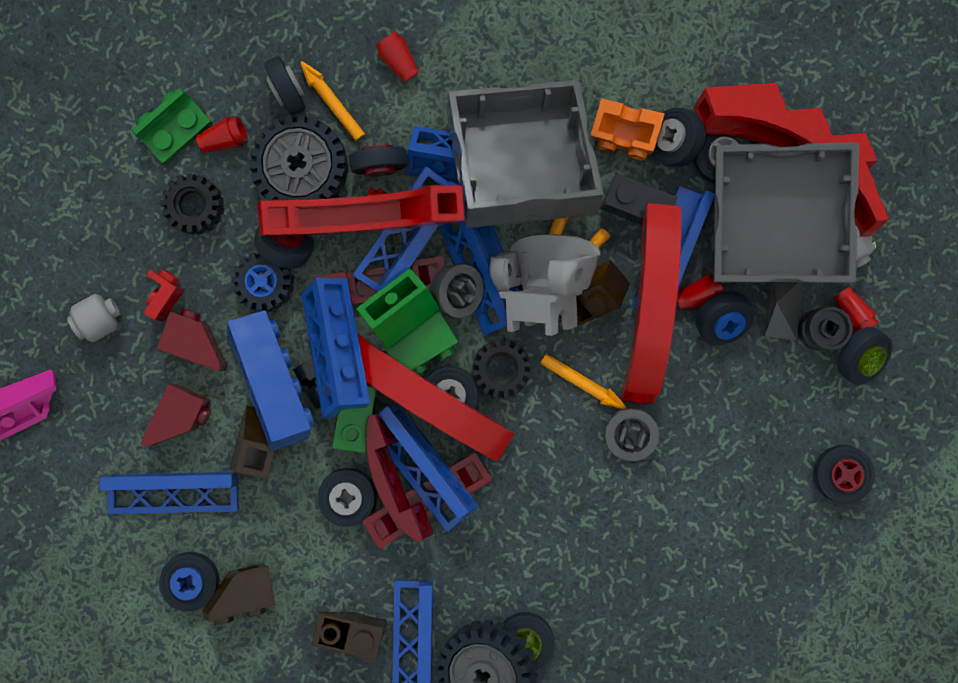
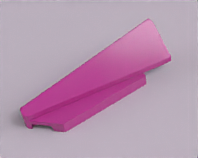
[0,370,56,441]

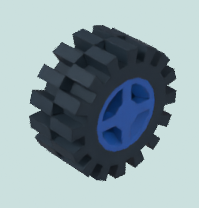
[231,252,294,311]

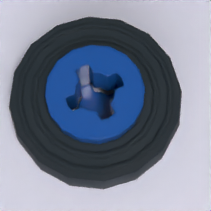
[695,292,755,345]
[159,552,219,611]

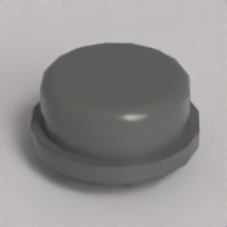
[431,263,484,318]
[605,408,659,461]

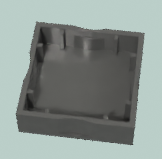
[447,80,604,228]
[713,143,859,283]

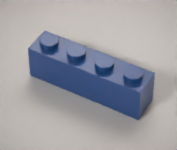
[227,310,314,451]

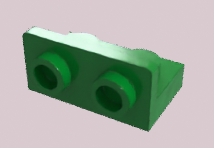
[132,88,213,165]
[332,385,376,453]

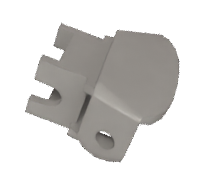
[489,234,601,336]

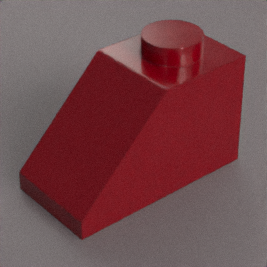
[156,308,227,371]
[140,384,212,447]

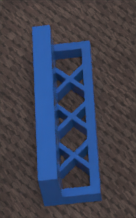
[406,126,458,184]
[352,166,458,292]
[631,186,715,309]
[439,220,520,335]
[301,278,370,418]
[378,404,479,532]
[99,472,239,514]
[392,580,434,683]

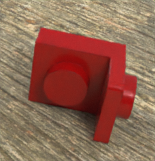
[144,269,185,322]

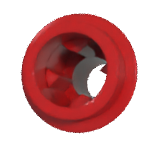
[375,31,420,83]
[196,116,248,153]
[677,274,724,310]
[833,287,879,334]

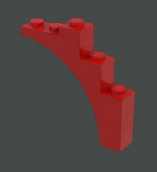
[693,83,889,237]

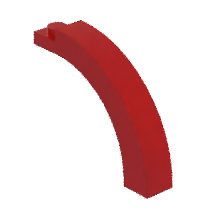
[257,185,464,236]
[621,203,681,404]
[357,333,515,461]

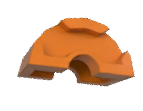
[590,98,665,161]

